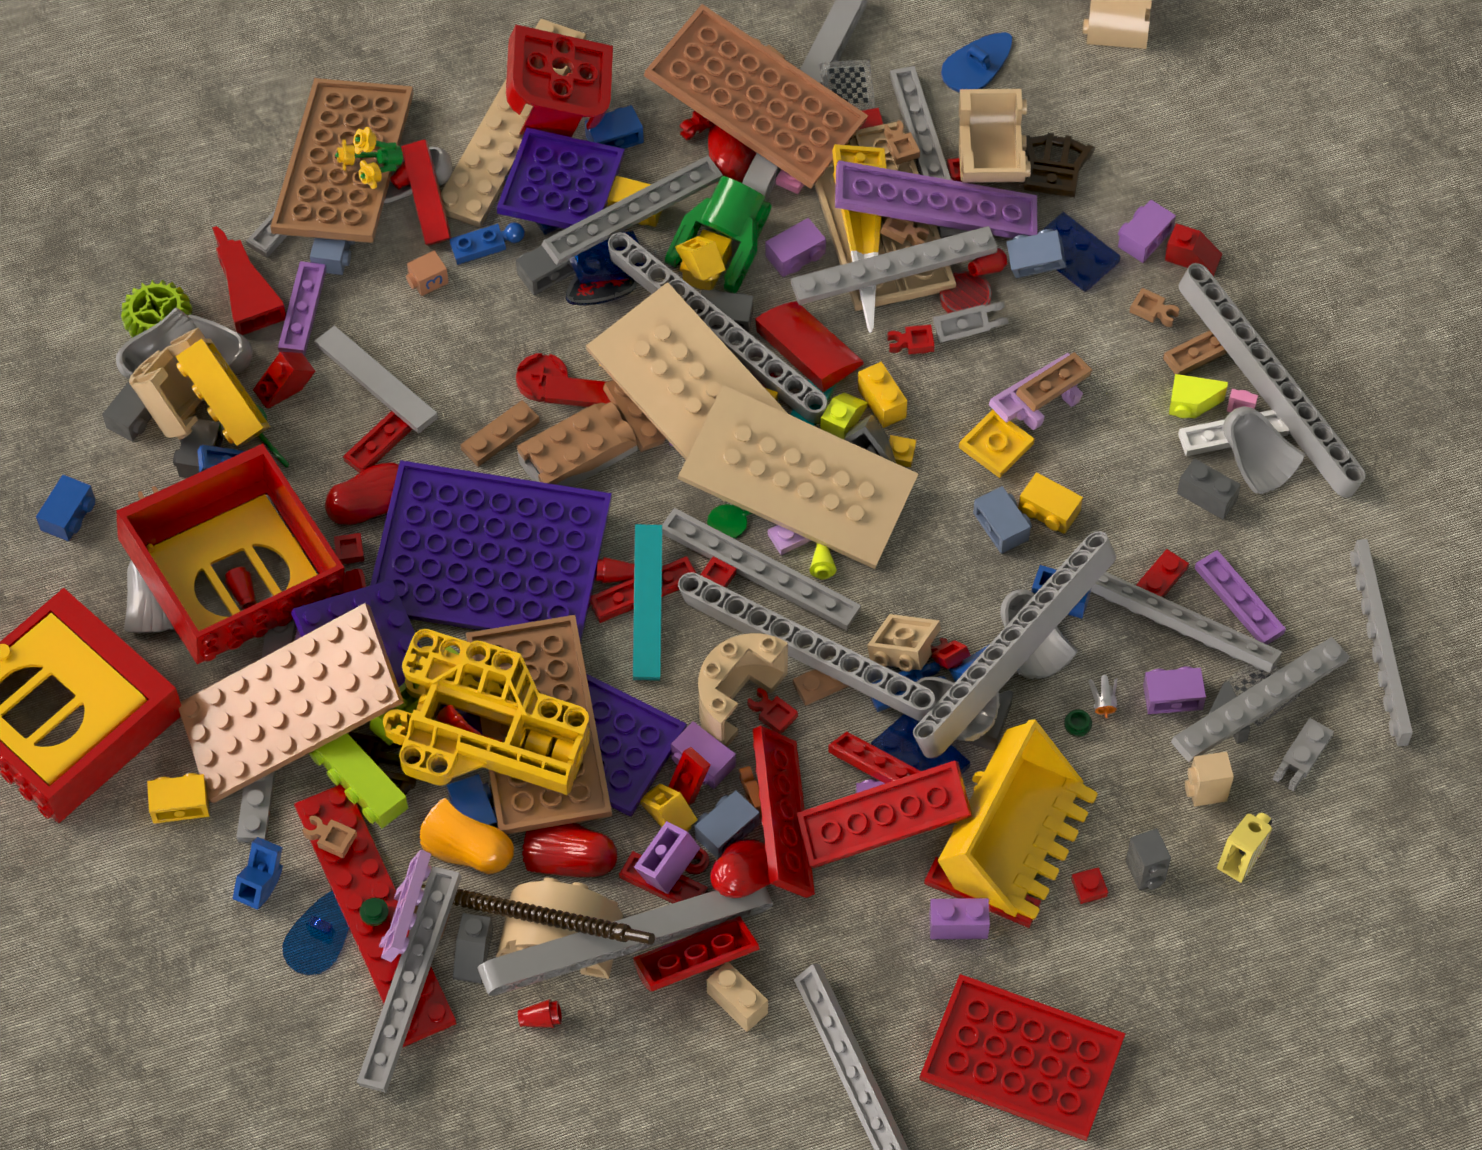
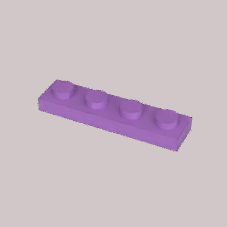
[278,261,326,356]
[1195,550,1286,645]

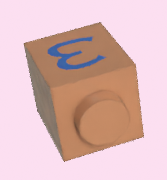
[406,250,449,296]

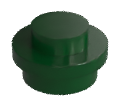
[1064,709,1092,737]
[360,898,389,926]

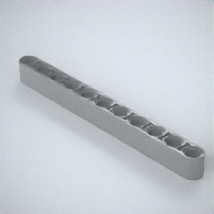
[742,0,868,201]
[608,232,827,423]
[1179,263,1366,498]
[913,531,1116,758]
[678,572,937,721]
[477,886,773,996]

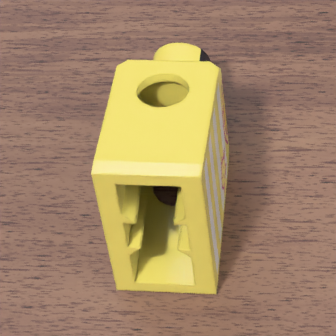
[1217,813,1272,883]

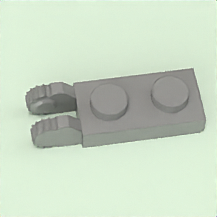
[933,301,1008,343]
[1273,718,1334,791]

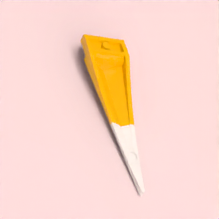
[832,144,887,333]

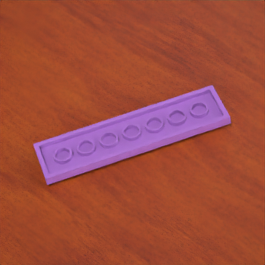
[835,160,1037,239]

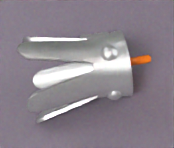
[1089,674,1118,718]

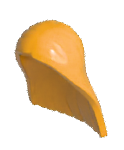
[420,798,514,874]

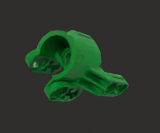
[665,176,772,294]

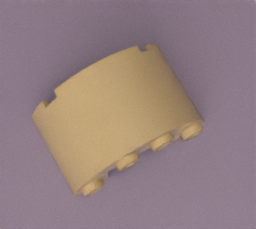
[1083,0,1152,49]
[959,89,1031,183]
[129,328,205,440]
[698,633,788,747]
[496,877,623,979]

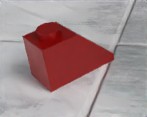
[1165,223,1222,276]

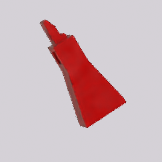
[212,226,286,336]

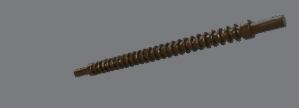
[421,884,655,945]

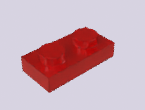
[1136,549,1189,597]
[668,747,711,805]

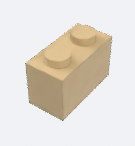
[1185,752,1234,807]
[707,962,768,1032]

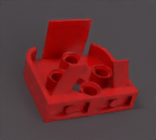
[506,24,613,137]

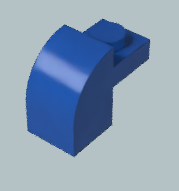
[233,837,283,910]

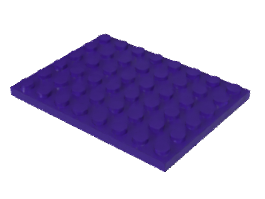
[370,460,612,644]

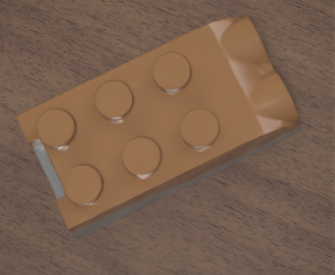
[517,402,638,487]

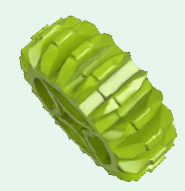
[121,279,193,338]

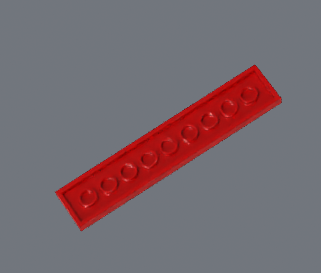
[294,785,456,1047]

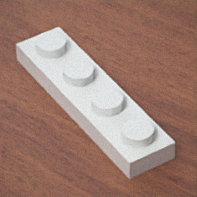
[1178,410,1289,456]

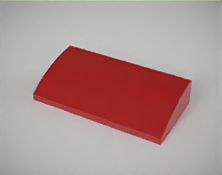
[755,301,864,392]
[633,916,760,992]

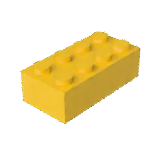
[175,338,271,446]

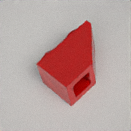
[253,352,316,408]

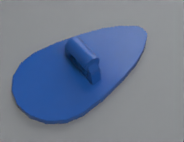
[941,32,1012,92]

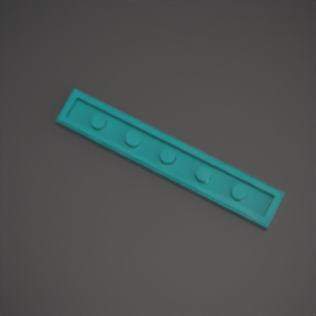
[633,524,662,681]

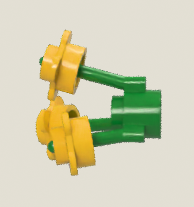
[335,127,403,189]

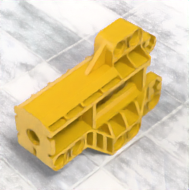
[383,629,590,795]

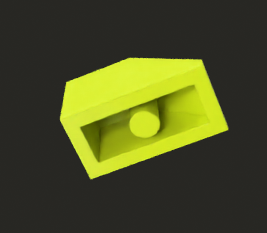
[1169,374,1228,419]
[820,392,868,439]

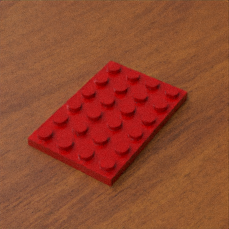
[919,974,1126,1141]

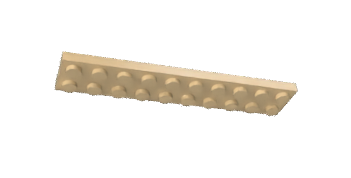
[441,19,586,228]

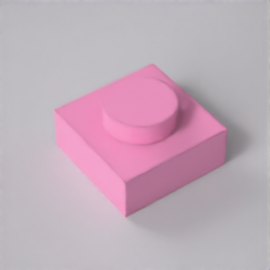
[776,170,804,194]
[1227,389,1258,412]

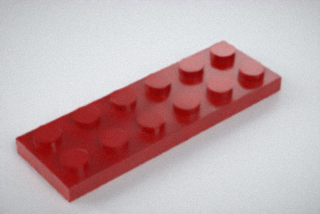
[752,725,815,898]
[797,761,973,868]

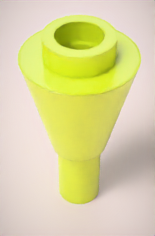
[809,543,837,580]

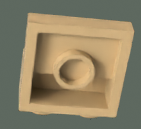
[867,614,941,672]

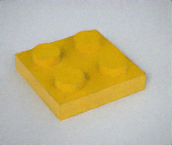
[959,409,1034,478]

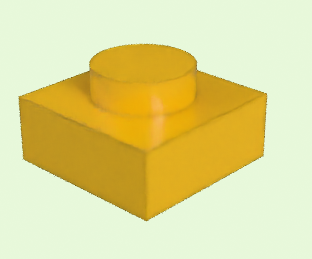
[889,435,916,468]

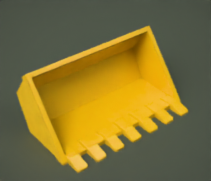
[938,719,1098,920]

